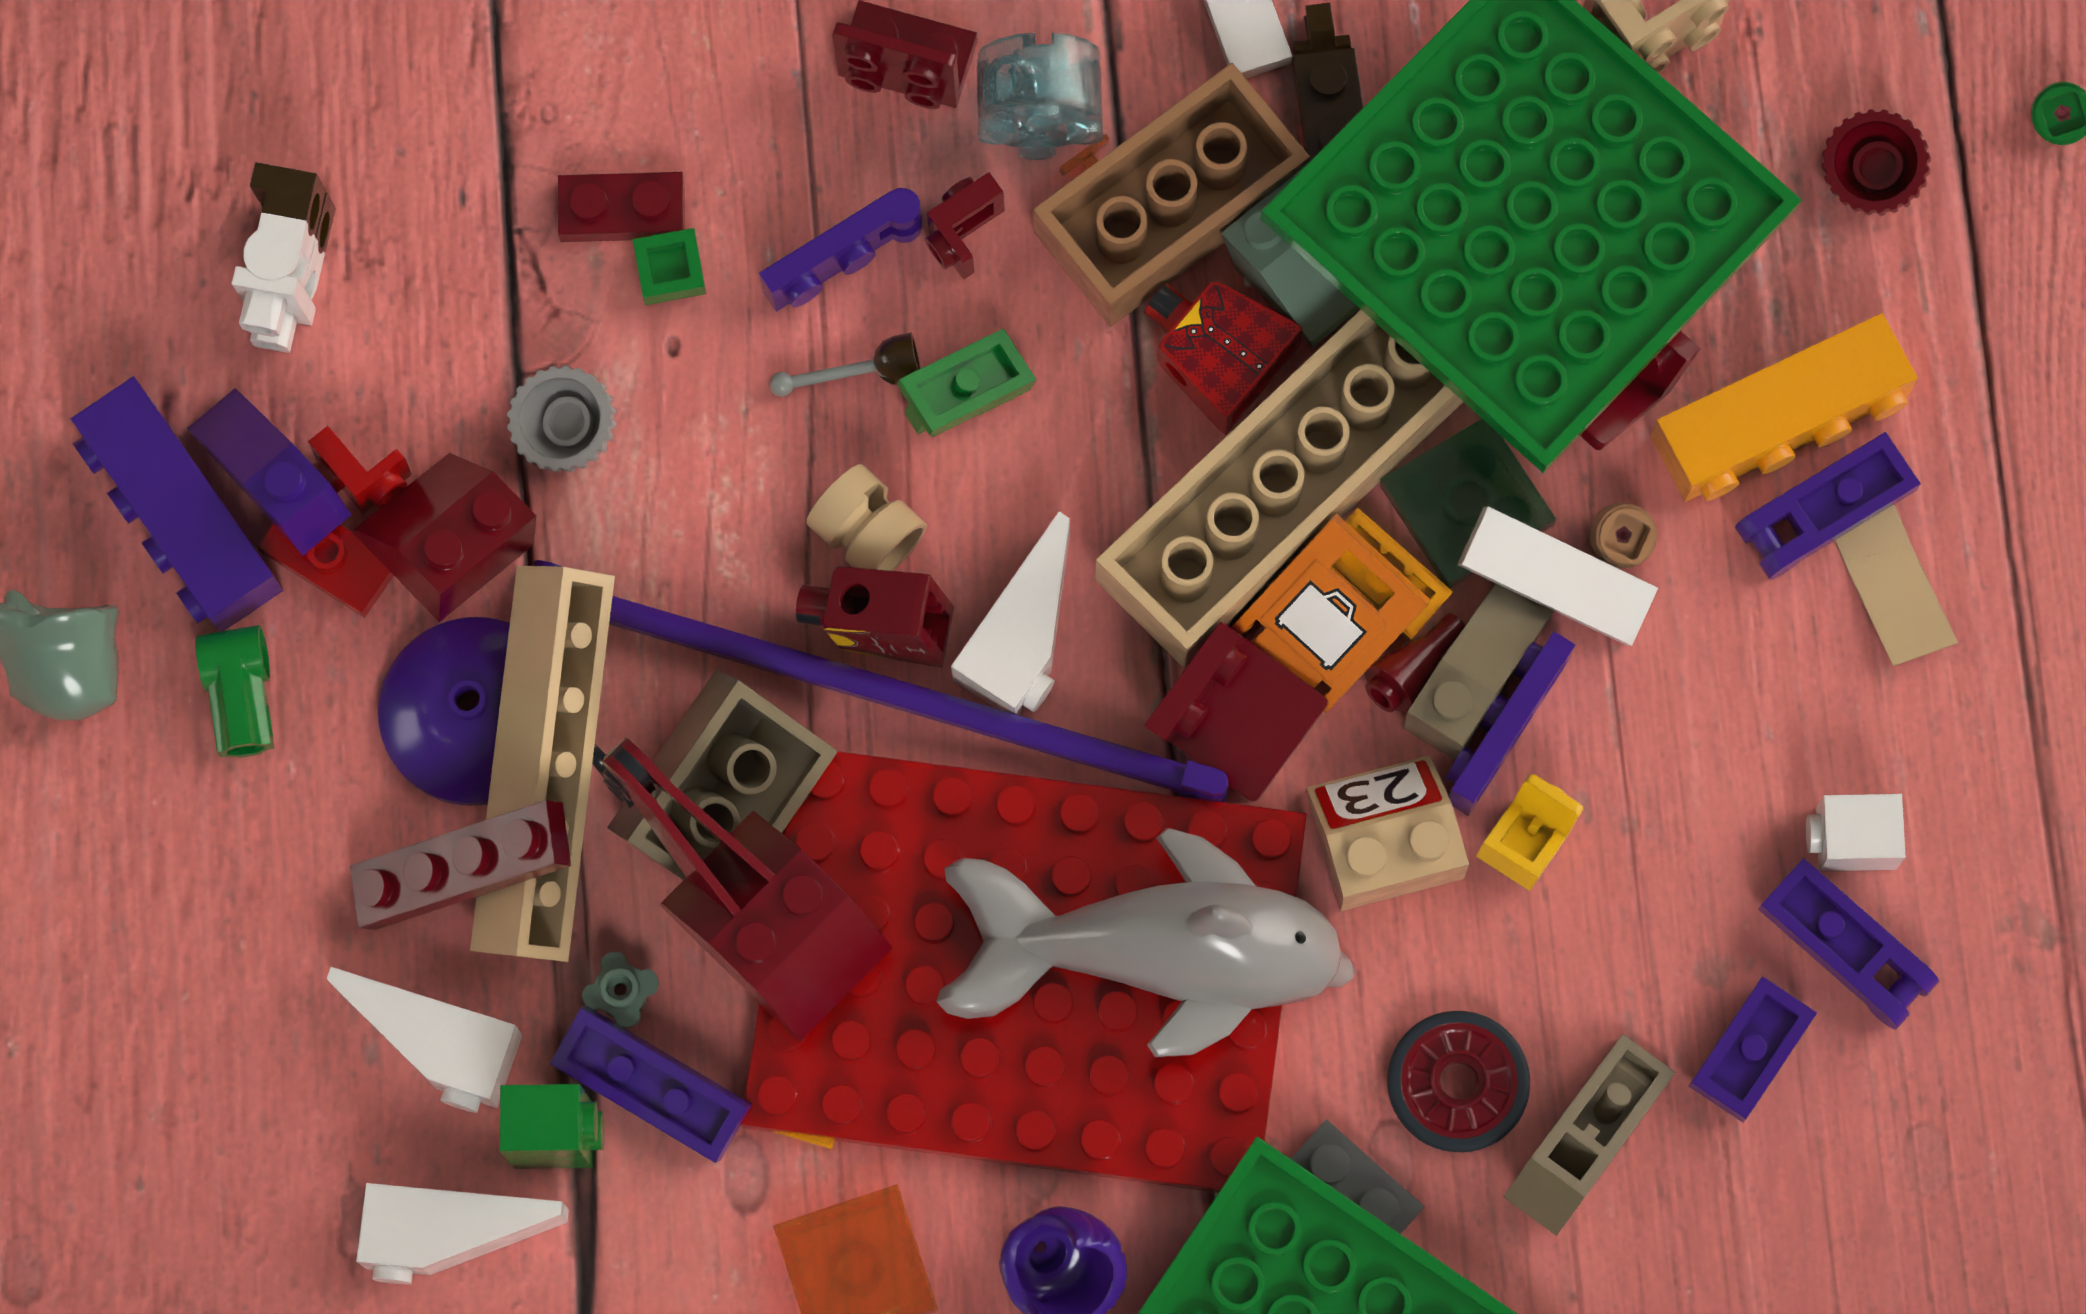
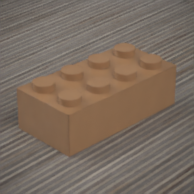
[1033,62,1310,327]

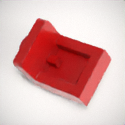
[308,425,412,514]

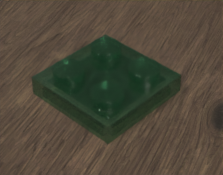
[1379,418,1556,589]

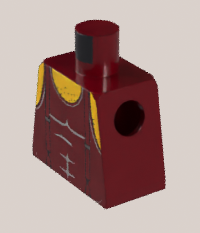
[796,566,954,668]

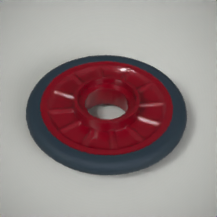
[1387,1011,1530,1153]

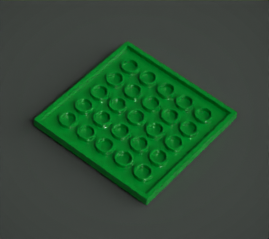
[1260,0,1802,474]

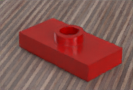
[257,524,394,618]

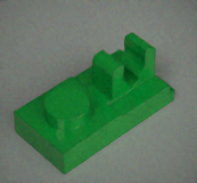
[897,328,1037,437]

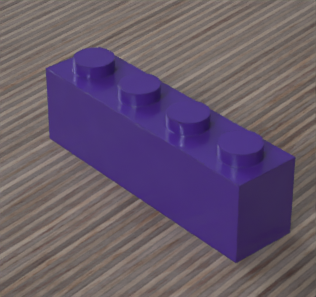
[70,376,283,632]

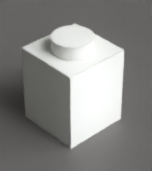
[1806,794,1906,871]

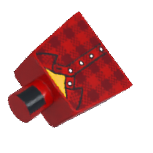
[1144,281,1302,435]

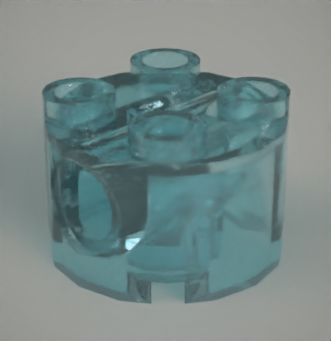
[976,33,1104,160]

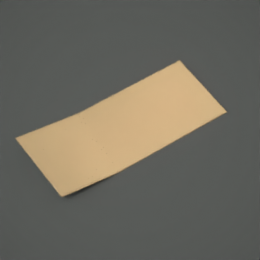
[1835,505,1958,666]

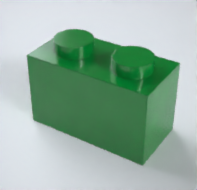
[499,1084,604,1169]

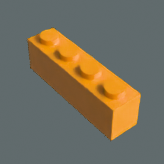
[1650,312,1918,502]

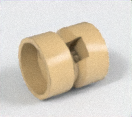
[806,464,927,571]

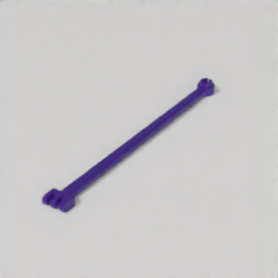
[533,560,1228,802]

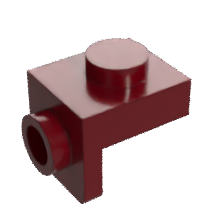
[925,172,1005,279]

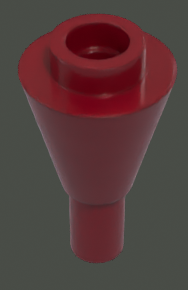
[1364,613,1465,714]

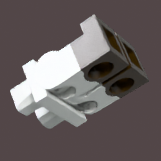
[232,162,336,353]

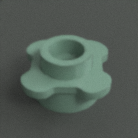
[582,952,659,1028]

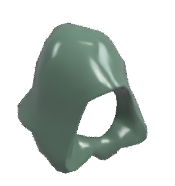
[0,590,119,721]

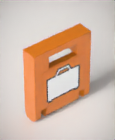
[1231,514,1430,713]

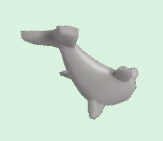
[936,828,1355,1057]

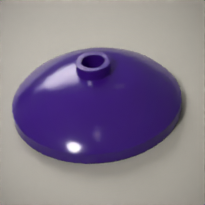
[378,617,510,806]

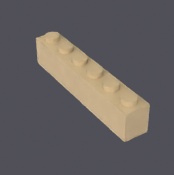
[470,566,615,962]

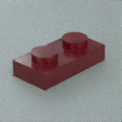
[558,172,685,242]

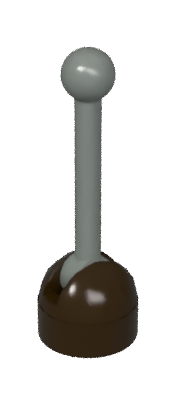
[769,332,921,397]

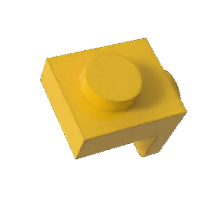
[1476,774,1583,891]

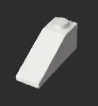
[951,512,1070,716]
[327,967,523,1113]
[356,1183,569,1284]

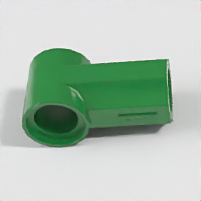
[195,625,274,758]

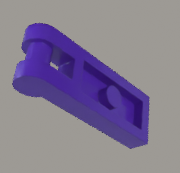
[759,188,923,312]
[1735,432,1921,580]
[1758,858,1939,1030]

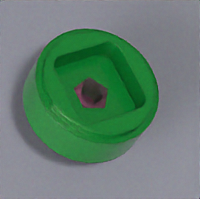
[2030,81,2086,145]

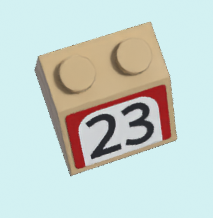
[1306,755,1469,912]

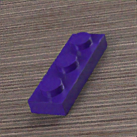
[1445,631,1576,816]
[550,1006,752,1163]

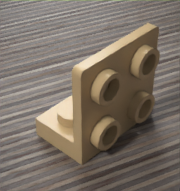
[1583,0,1729,73]

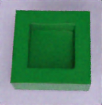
[633,228,707,305]

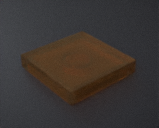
[773,1184,939,1314]

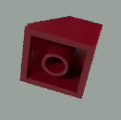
[354,453,537,622]

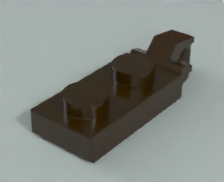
[1292,3,1363,161]

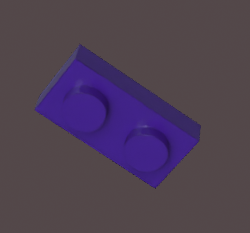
[1689,976,1817,1123]

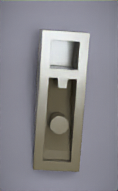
[1404,584,1555,760]
[1503,1034,1676,1236]

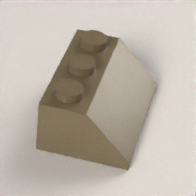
[607,669,838,880]

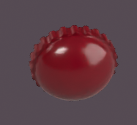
[1822,109,1931,216]

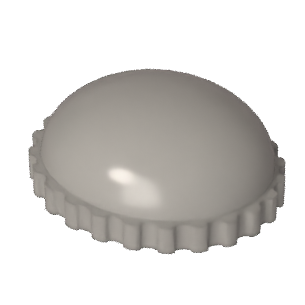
[507,365,617,473]

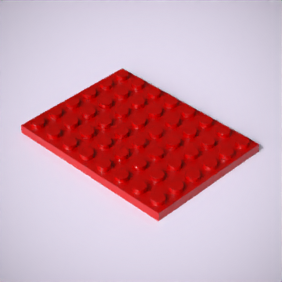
[741,751,1307,1193]

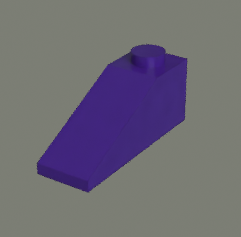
[187,388,351,556]

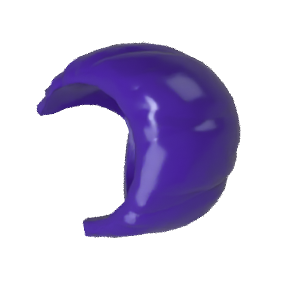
[999,1206,1127,1314]

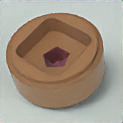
[1589,502,1657,568]

